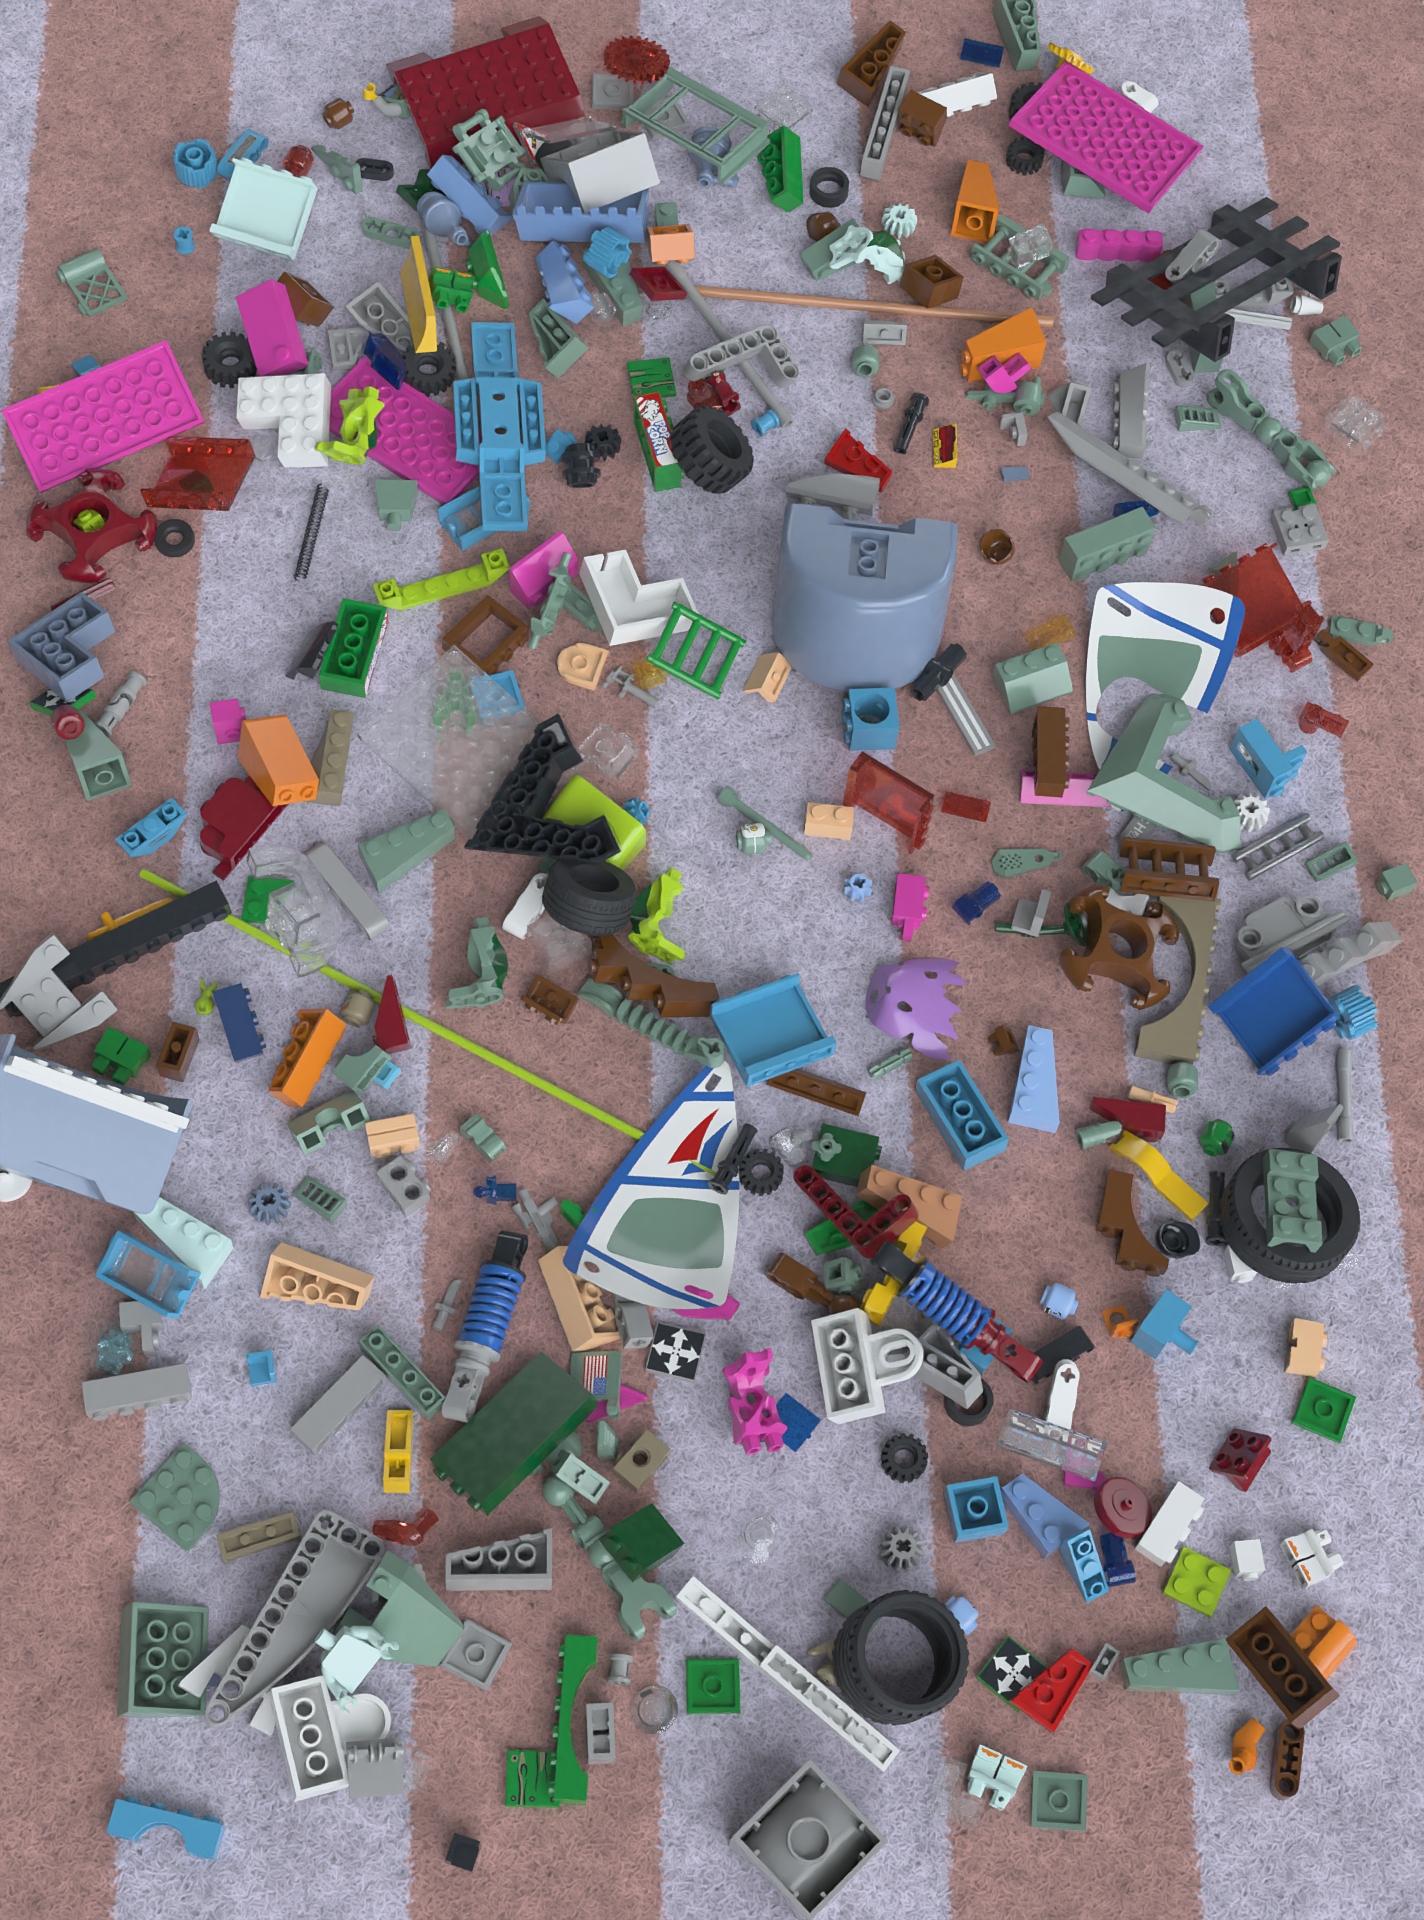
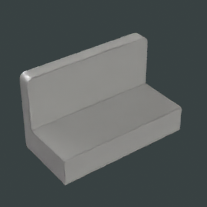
[1011,889,1051,937]

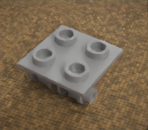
[346,1737,405,1799]

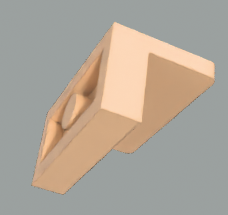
[743,652,792,702]

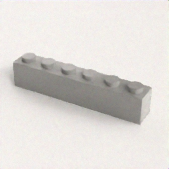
[860,66,910,181]

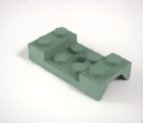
[1263,1148,1323,1253]

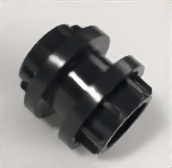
[561,443,601,488]

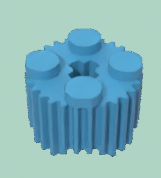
[173,138,218,188]
[583,227,632,278]
[1328,984,1378,1040]

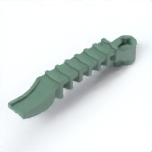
[577,977,725,1068]

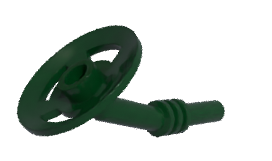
[995,902,1087,947]

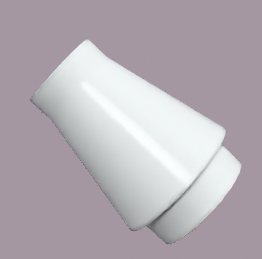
[1290,294,1323,316]

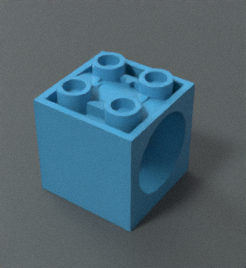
[842,687,900,751]

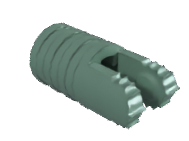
[1075,1121,1122,1150]

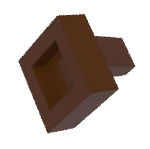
[987,1025,1020,1056]

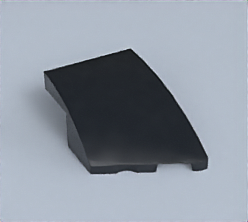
[285,621,338,680]

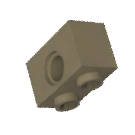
[613,1430,671,1494]

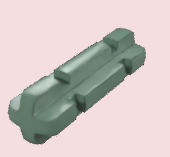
[868,1048,913,1080]

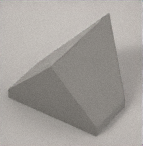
[1047,382,1092,426]

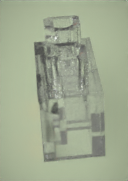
[1007,223,1053,269]

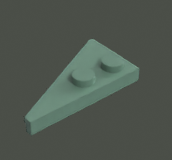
[311,144,362,195]

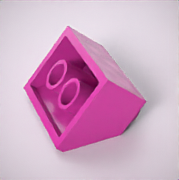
[509,531,578,609]

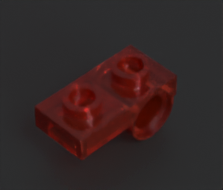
[1299,701,1349,738]

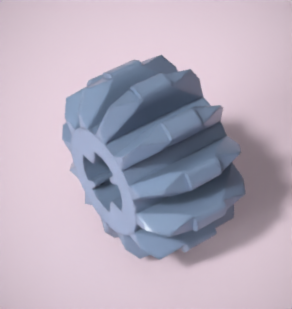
[248,1182,291,1226]

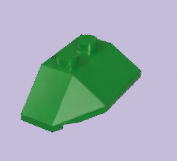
[466,229,508,309]

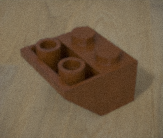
[898,90,947,147]

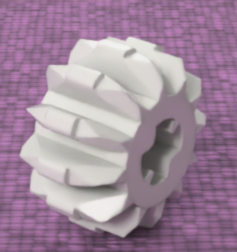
[1233,792,1270,833]

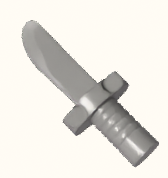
[1171,753,1212,790]
[432,1280,461,1331]

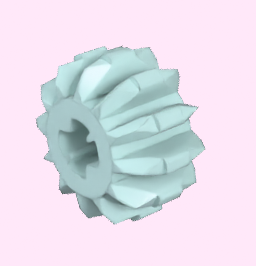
[881,202,917,239]

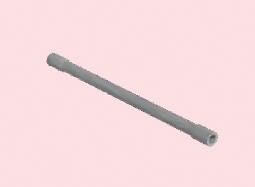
[423,229,469,380]
[666,260,794,428]

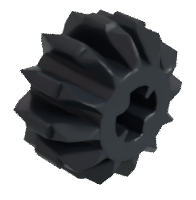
[584,423,622,461]

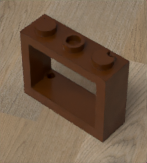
[442,595,529,678]

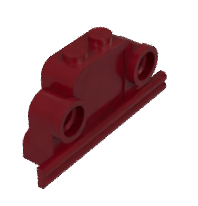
[200,775,289,881]

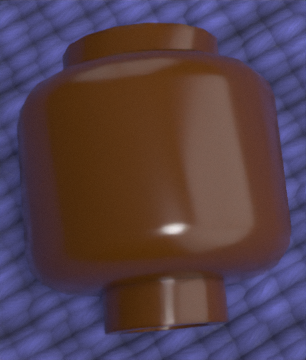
[322,98,355,130]

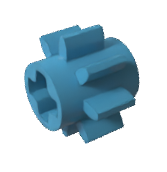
[622,797,650,825]

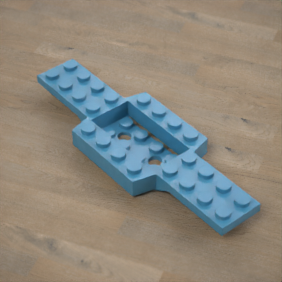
[453,322,546,531]

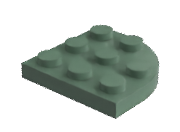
[129,1443,220,1553]

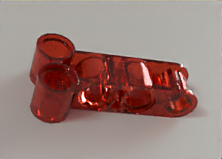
[1268,600,1324,673]

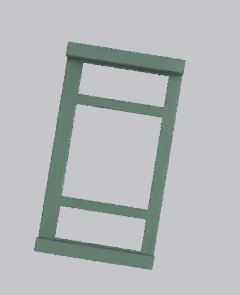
[620,67,770,185]

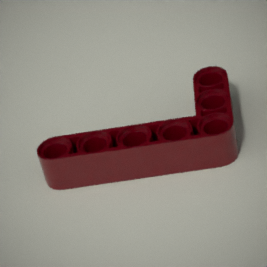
[793,1165,919,1259]

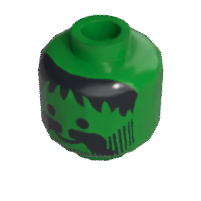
[1199,1119,1235,1157]

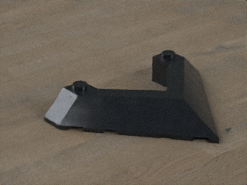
[464,713,622,863]

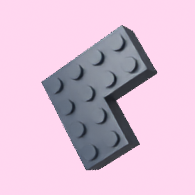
[7,592,115,702]

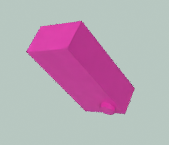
[236,279,309,377]

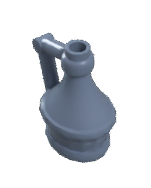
[687,126,739,188]
[417,192,475,250]

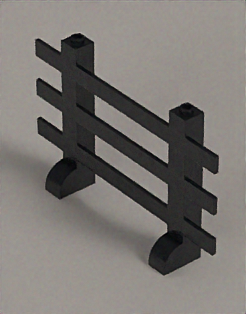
[1091,197,1342,362]

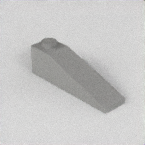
[345,281,413,352]
[1283,1104,1344,1153]

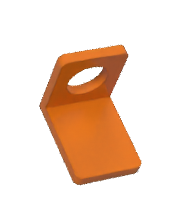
[1102,1305,1139,1338]

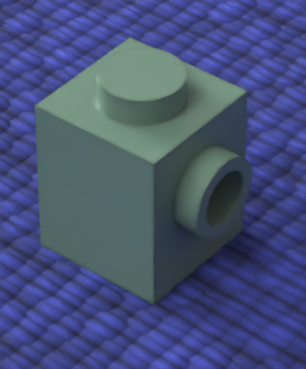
[1377,863,1418,901]

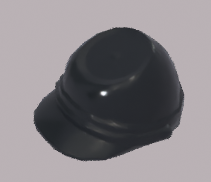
[1155,1219,1200,1259]

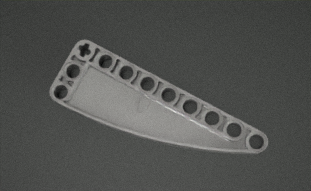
[204,1510,384,1729]

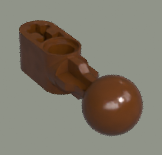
[764,1253,860,1325]

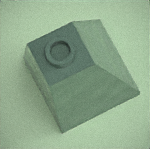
[64,709,132,801]

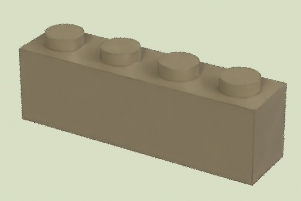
[303,709,354,806]

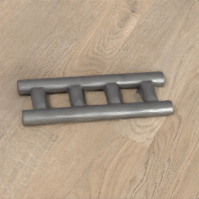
[1231,813,1325,881]

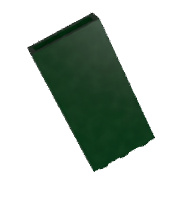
[430,1352,598,1516]

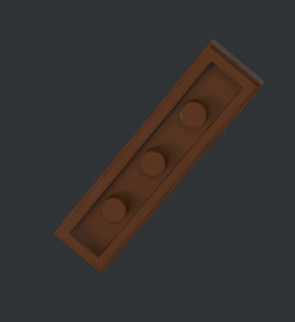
[767,1069,867,1116]

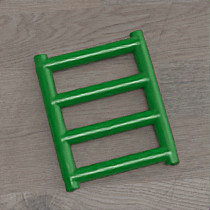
[646,601,746,699]

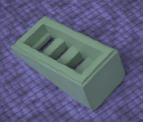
[1174,406,1221,432]
[1305,841,1358,883]
[292,1176,347,1224]
[597,1421,618,1460]

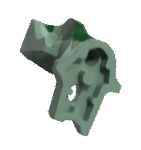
[445,917,508,1009]

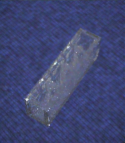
[997,1408,1108,1482]

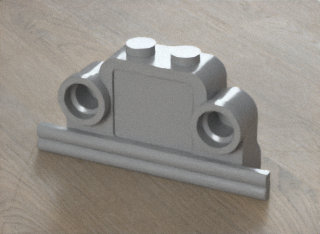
[1235,894,1349,975]

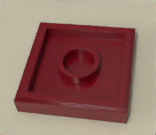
[629,267,687,301]

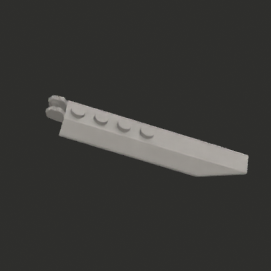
[1048,411,1213,525]

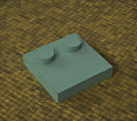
[1031,1771,1088,1832]

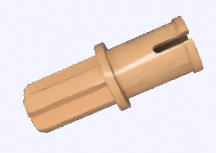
[1128,1085,1178,1113]

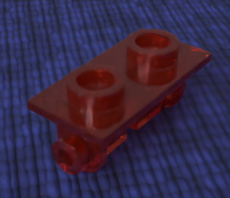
[941,791,991,822]

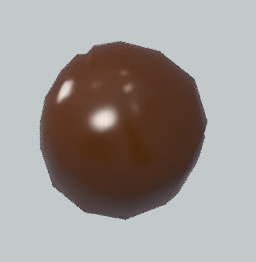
[980,529,1015,565]

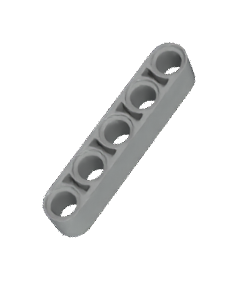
[303,842,390,940]

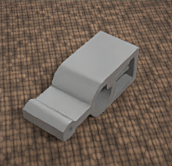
[611,1292,654,1349]

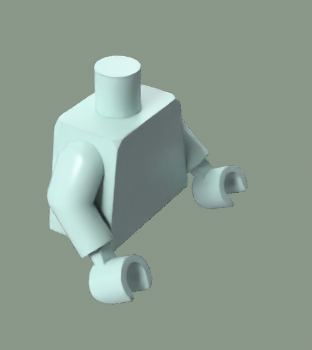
[314,1626,399,1713]

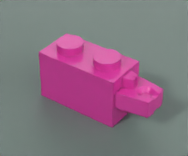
[891,873,929,942]

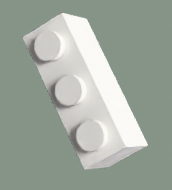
[1135,1481,1205,1567]

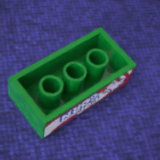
[633,391,684,492]
[319,598,389,698]

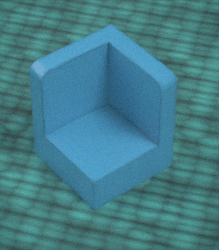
[246,1350,277,1386]

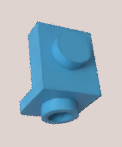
[546,429,578,464]

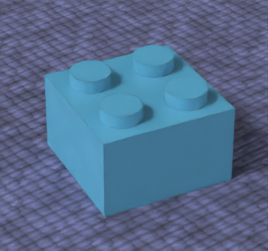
[943,1476,1009,1543]

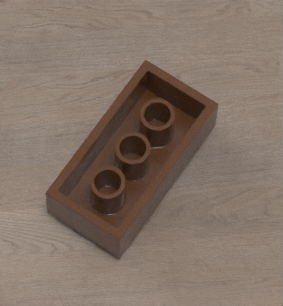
[1226,1606,1340,1730]

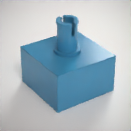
[1131,1289,1199,1360]

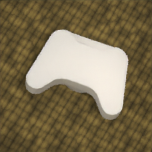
[1105,888,1149,916]

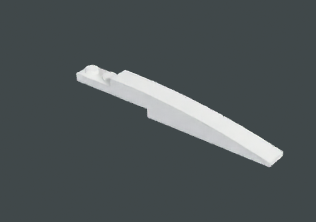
[675,1576,900,1772]

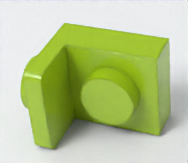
[73,509,106,532]

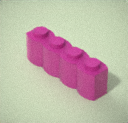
[1075,229,1163,262]

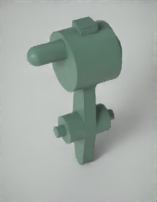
[966,376,1045,415]

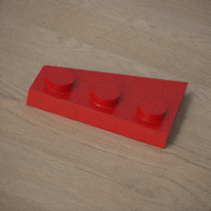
[824,428,893,493]
[1008,1649,1093,1732]

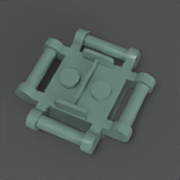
[452,109,527,191]

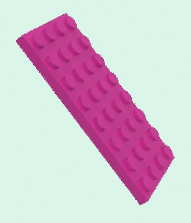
[1,340,205,493]
[329,357,482,505]

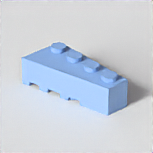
[1008,1025,1060,1133]

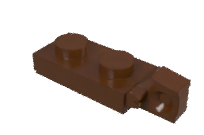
[1314,629,1374,682]

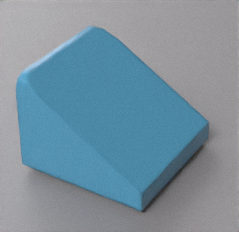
[71,355,101,377]

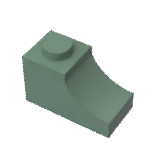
[332,1045,392,1095]

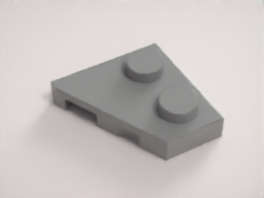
[328,327,370,371]

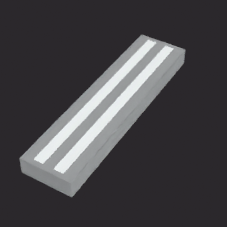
[936,673,995,757]

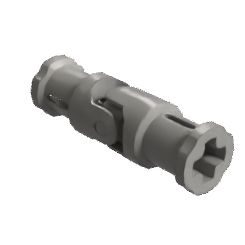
[94,671,147,737]

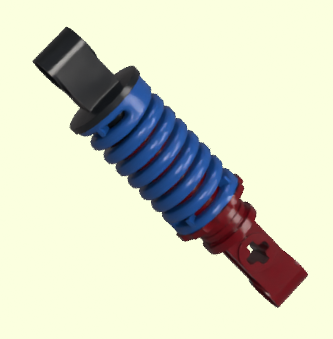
[870,1240,1043,1383]

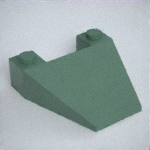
[332,1550,465,1667]

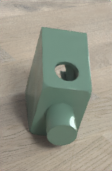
[375,479,418,531]

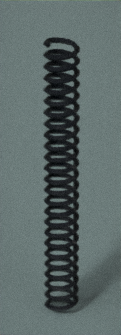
[294,483,329,581]

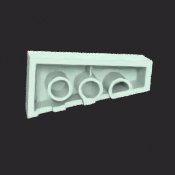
[133,1197,233,1289]

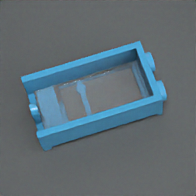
[437,486,530,551]
[95,1230,201,1319]

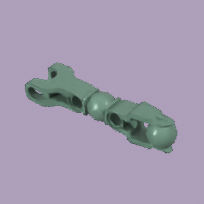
[1207,369,1336,491]

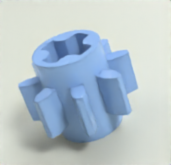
[844,872,872,902]

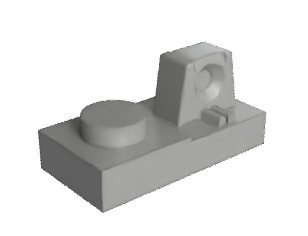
[862,320,907,345]

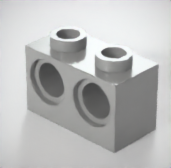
[376,1155,431,1217]
[586,1703,616,1765]

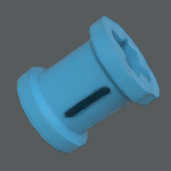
[173,226,195,254]
[751,409,780,437]

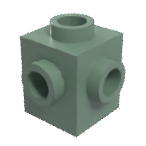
[824,1257,863,1295]

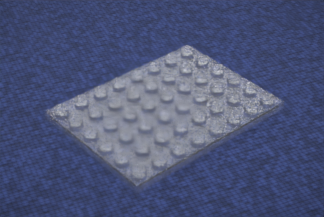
[357,645,589,859]

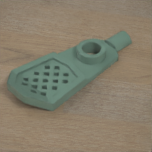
[991,849,1062,878]

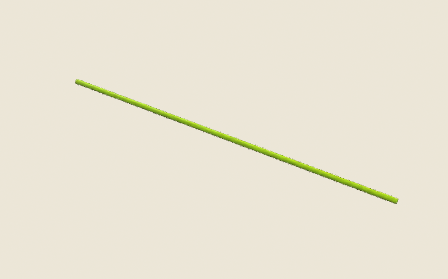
[139,869,716,1176]

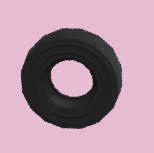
[154,519,195,558]

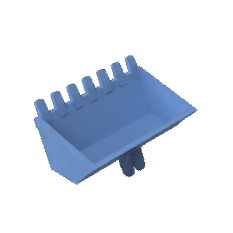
[513,181,650,243]

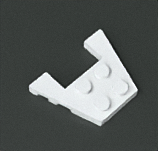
[178,1625,284,1736]

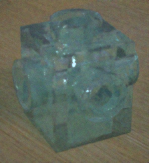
[94,1329,135,1376]

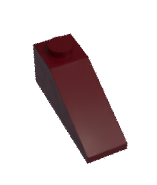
[372,974,412,1054]
[1090,1097,1166,1142]

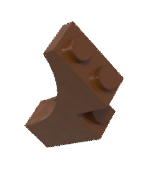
[1096,1169,1169,1277]

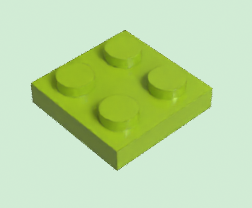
[1162,1546,1232,1618]

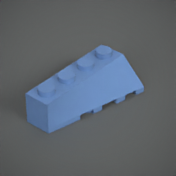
[427,155,514,235]
[536,240,595,324]

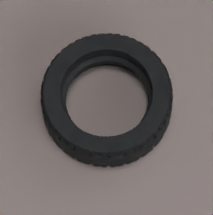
[1219,1147,1361,1284]

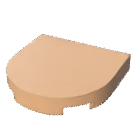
[557,643,609,691]

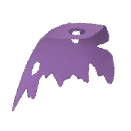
[865,958,967,1059]

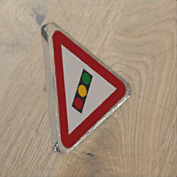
[513,122,552,165]

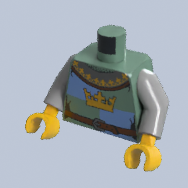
[363,56,411,118]

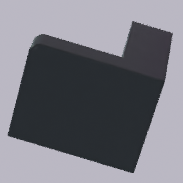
[445,1833,481,1872]

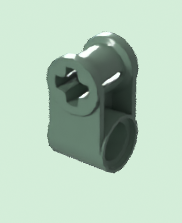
[1081,850,1125,893]

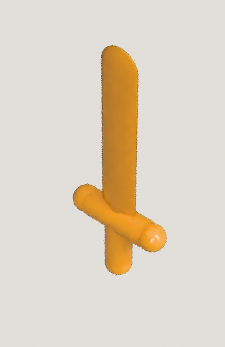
[87,898,173,941]

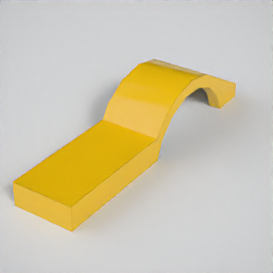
[1109,1130,1209,1222]

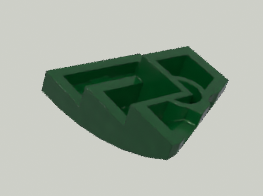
[396,169,446,213]

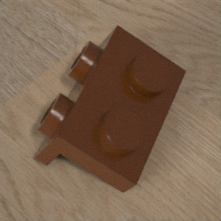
[520,974,580,1025]

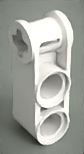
[502,873,548,940]
[1044,1359,1079,1436]

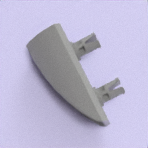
[785,474,880,520]

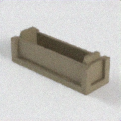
[216,1511,302,1565]

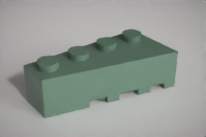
[582,248,642,327]
[1119,1638,1240,1696]

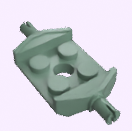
[527,552,572,650]

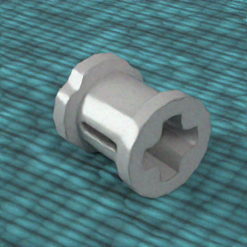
[607,1654,633,1686]

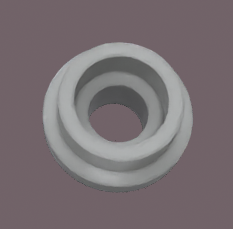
[872,388,894,409]

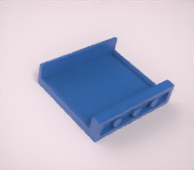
[1208,947,1340,1076]

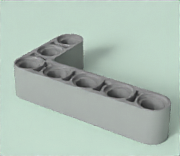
[683,324,799,388]

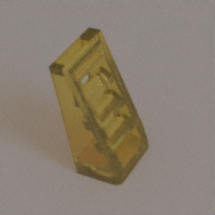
[1025,614,1076,650]

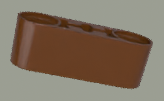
[1270,1719,1305,1801]

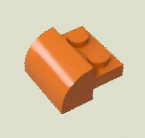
[1291,1605,1357,1680]

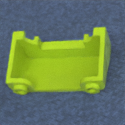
[542,775,646,870]

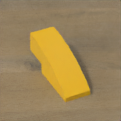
[383,1410,413,1493]

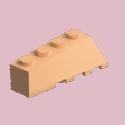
[260,1242,375,1310]
[538,1246,620,1351]

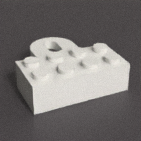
[811,1308,923,1424]

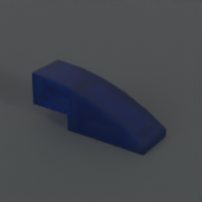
[363,333,406,390]

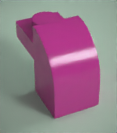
[976,352,1032,393]

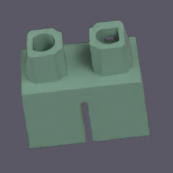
[1309,315,1362,366]

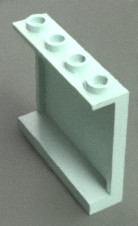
[210,158,318,261]

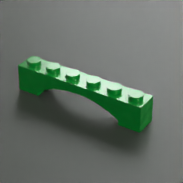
[548,1635,598,1806]

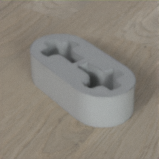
[1165,350,1195,388]

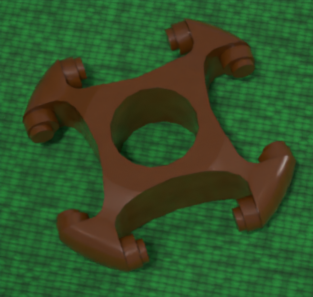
[1059,883,1180,1010]

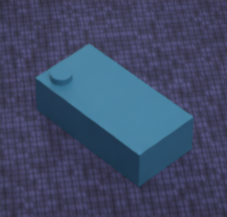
[915,1060,1009,1171]

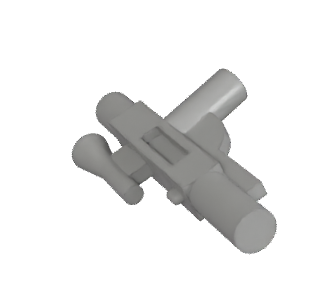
[512,1189,559,1253]

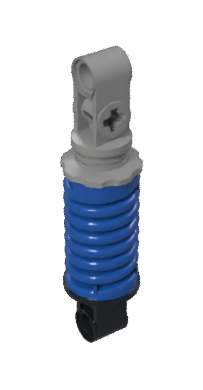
[442,1230,528,1423]

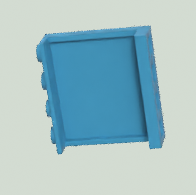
[709,973,837,1087]

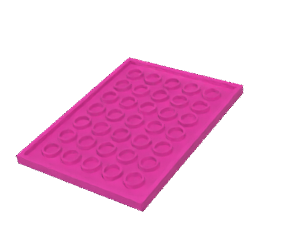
[1008,61,1204,213]

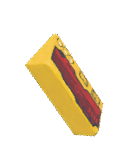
[933,424,957,468]

